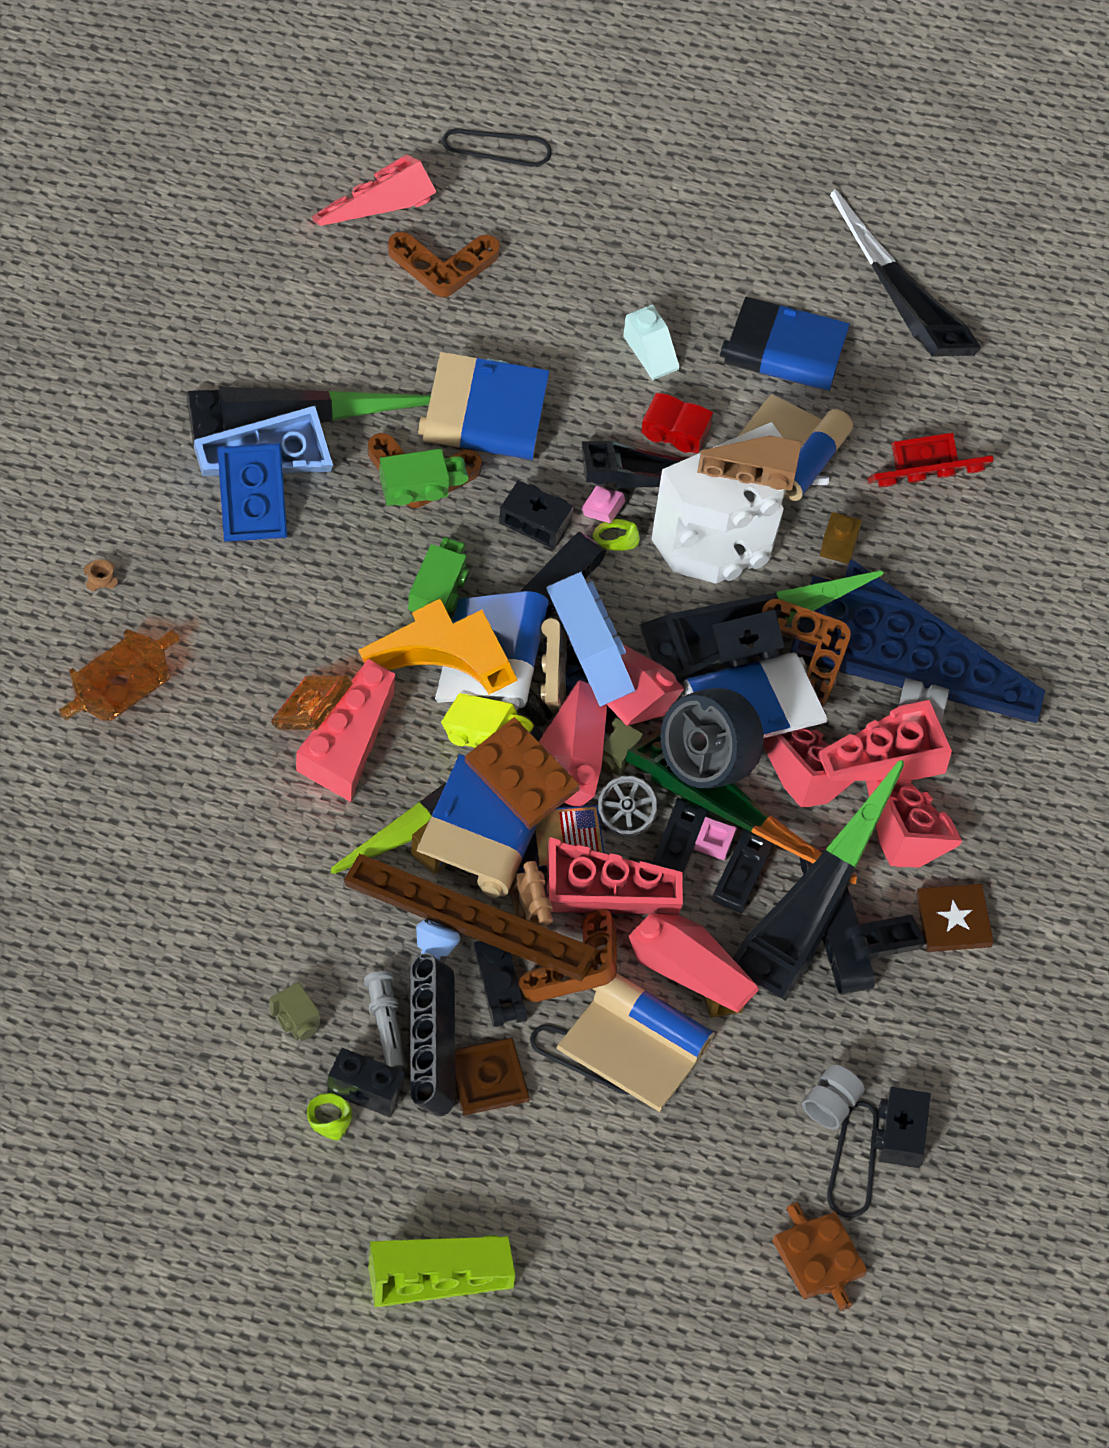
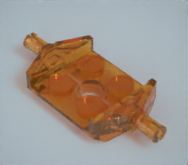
[58,629,180,721]

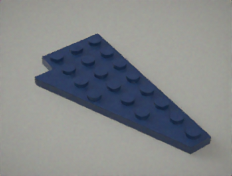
[790,560,1045,723]

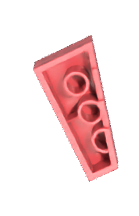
[296,659,395,802]
[547,837,683,915]

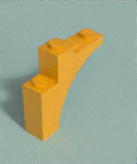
[358,599,518,695]

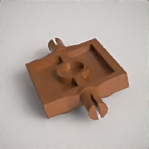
[772,1202,867,1311]

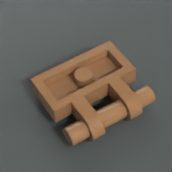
[509,861,553,928]

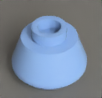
[416,919,460,960]

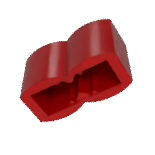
[641,393,713,453]

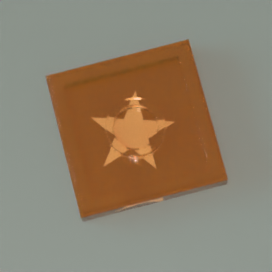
[271,675,353,730]

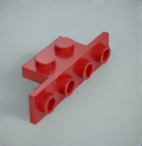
[867,433,994,488]

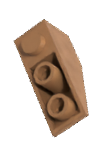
[697,436,802,491]

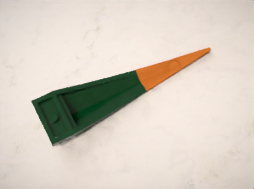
[625,729,857,885]

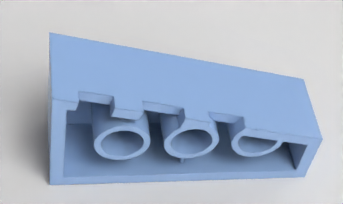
[194,406,333,476]
[546,572,635,707]

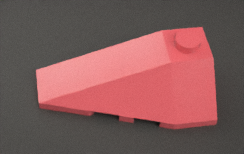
[311,154,437,226]
[565,632,684,726]
[539,680,607,807]
[818,700,952,781]
[763,728,854,807]
[866,780,962,868]
[629,914,759,1013]

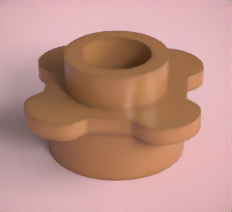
[84,559,118,591]

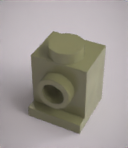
[601,718,643,777]
[270,982,320,1040]

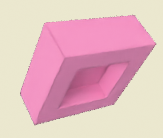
[582,486,625,523]
[694,817,736,861]

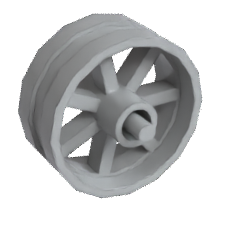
[598,776,657,837]

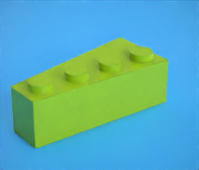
[368,1235,515,1307]

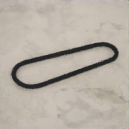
[442,129,552,167]
[530,1025,631,1095]
[827,1101,878,1218]

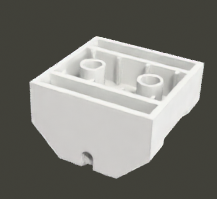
[651,422,786,584]

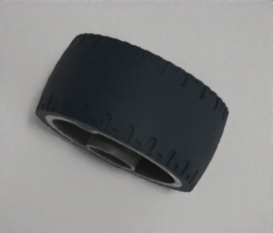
[660,688,764,788]

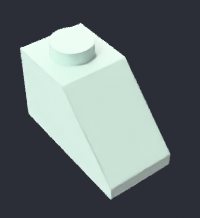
[623,304,680,380]

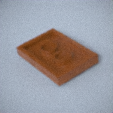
[464,717,580,830]

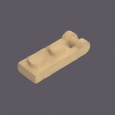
[541,618,567,714]

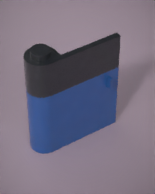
[720,296,850,391]

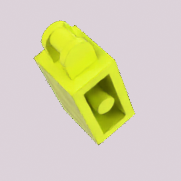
[441,693,534,748]

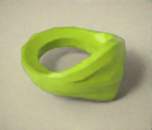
[592,519,640,551]
[307,1093,352,1141]

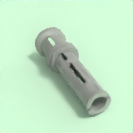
[363,971,408,1072]

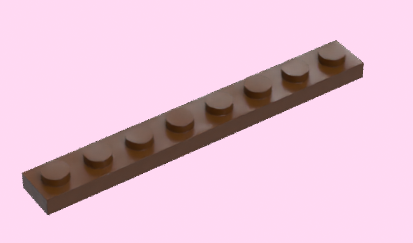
[344,853,597,982]

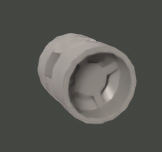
[898,678,949,724]
[802,1064,865,1130]

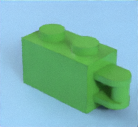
[379,449,469,506]
[408,536,470,613]

